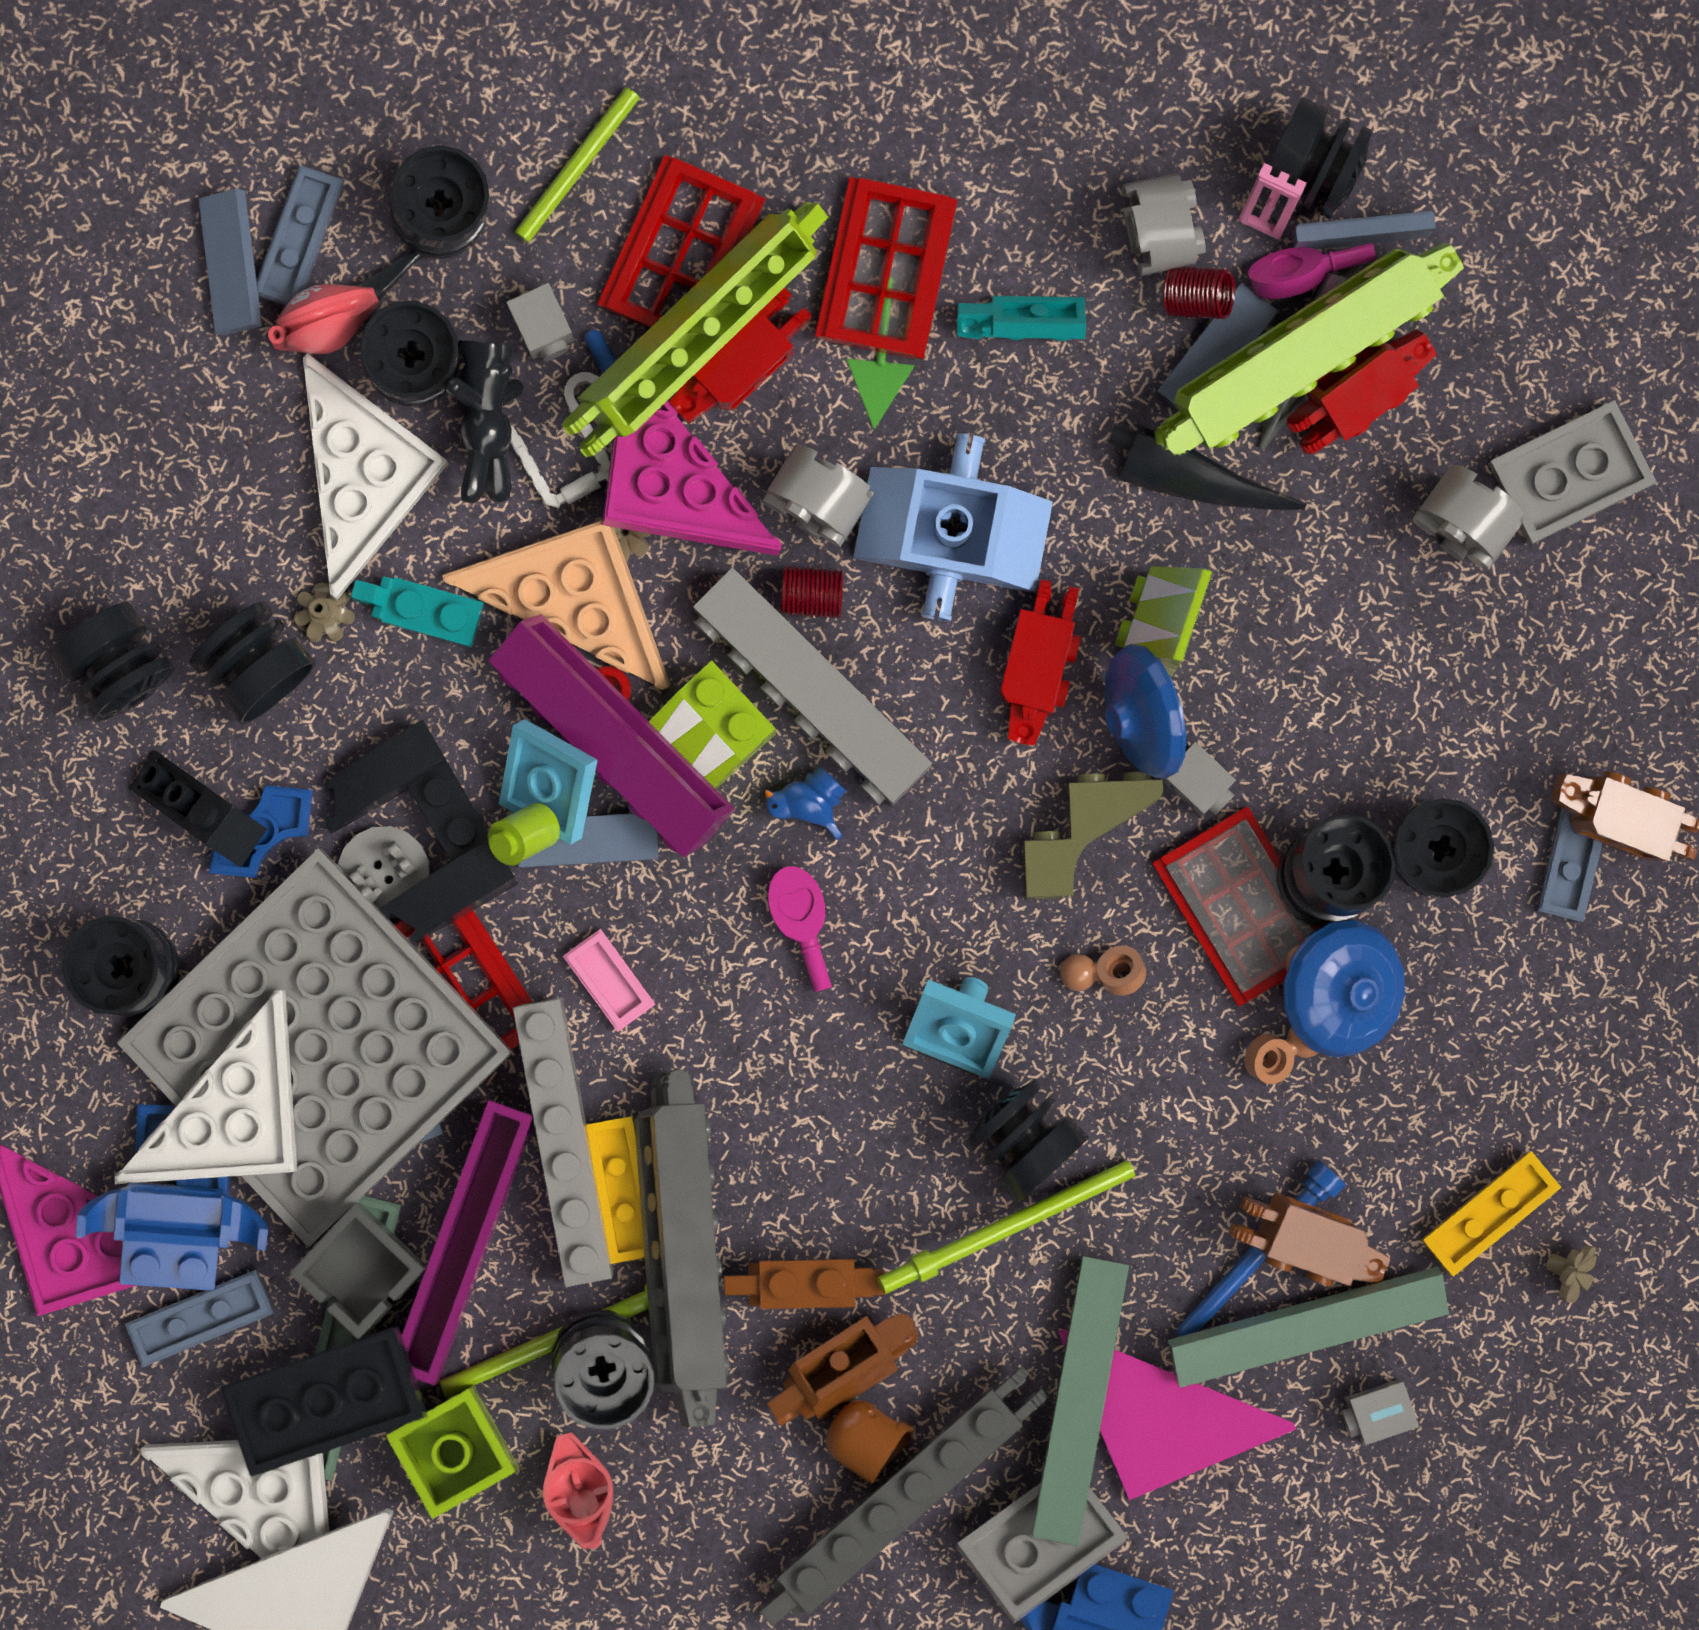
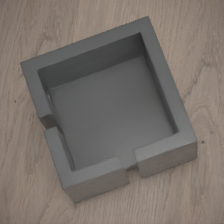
[289,1203,427,1339]

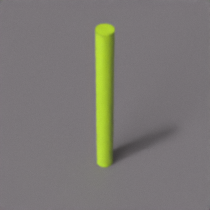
[514,87,640,243]

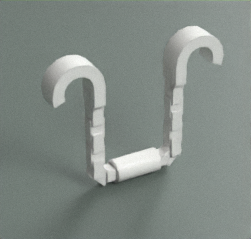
[510,372,610,509]

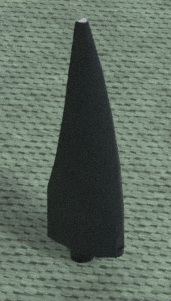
[1108,424,1307,510]

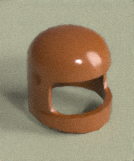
[826,1399,914,1485]

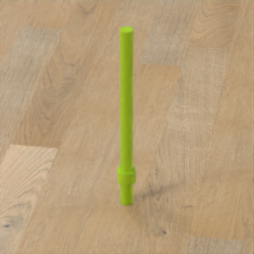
[877,1160,1135,1294]
[439,1285,649,1397]

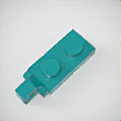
[957,296,1086,341]
[351,576,485,648]

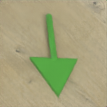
[847,276,915,429]

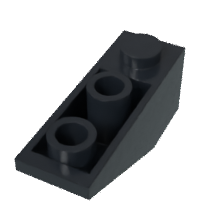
[129,750,267,867]

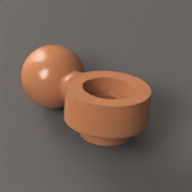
[1060,946,1146,996]
[1245,1027,1319,1084]

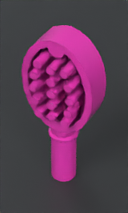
[1248,242,1377,299]
[768,866,832,993]

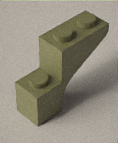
[1023,772,1163,900]

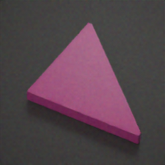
[602,400,781,556]
[0,1144,137,1316]
[1058,1329,1296,1500]

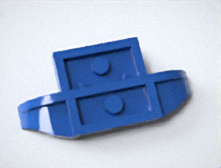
[75,1182,268,1291]
[1021,1564,1174,1630]

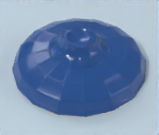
[1104,644,1186,779]
[1283,920,1405,1058]

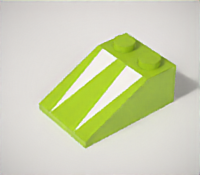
[1114,566,1212,677]
[649,660,777,789]

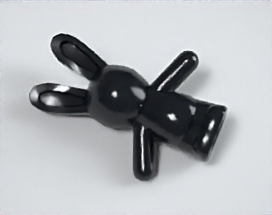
[445,340,524,503]

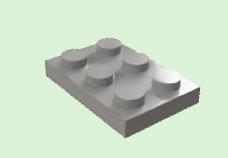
[1488,400,1657,546]
[956,1484,1128,1624]

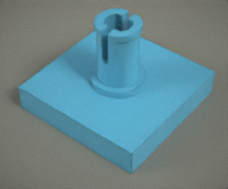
[499,719,597,845]
[902,977,1016,1079]

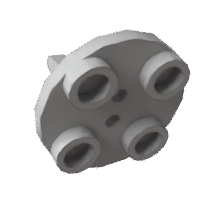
[337,826,431,918]

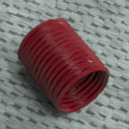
[1163,267,1235,320]
[781,565,844,619]

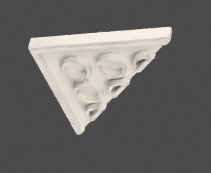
[303,353,448,601]
[115,990,297,1184]
[141,1440,329,1558]
[160,1508,394,1630]

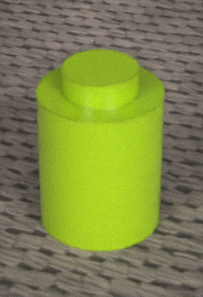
[488,803,560,866]

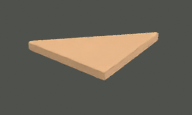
[442,520,670,690]

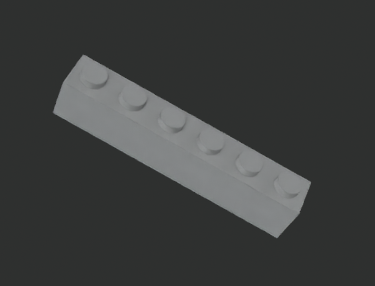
[693,567,932,806]
[513,997,614,1287]

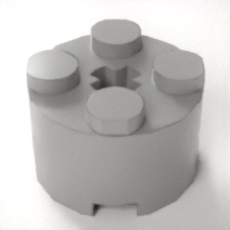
[1121,173,1206,276]
[762,444,874,547]
[1413,464,1525,571]

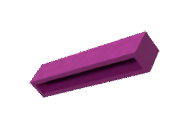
[488,614,736,858]
[402,1100,534,1385]

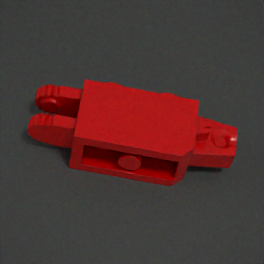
[669,287,812,424]
[1286,329,1437,455]
[999,579,1081,747]

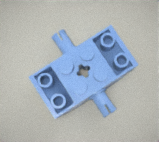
[853,433,1053,622]

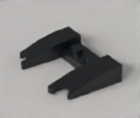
[324,720,518,943]

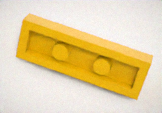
[586,1116,645,1264]
[1421,1151,1562,1277]

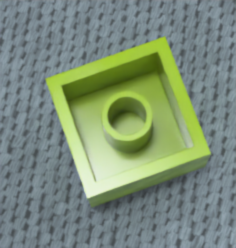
[386,1386,520,1519]

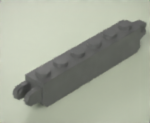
[634,1067,730,1428]
[760,1367,1048,1627]

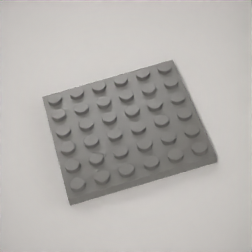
[117,848,514,1248]

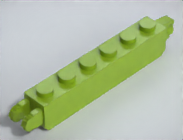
[561,202,828,458]
[1154,243,1464,455]

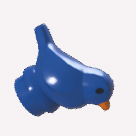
[765,766,847,841]

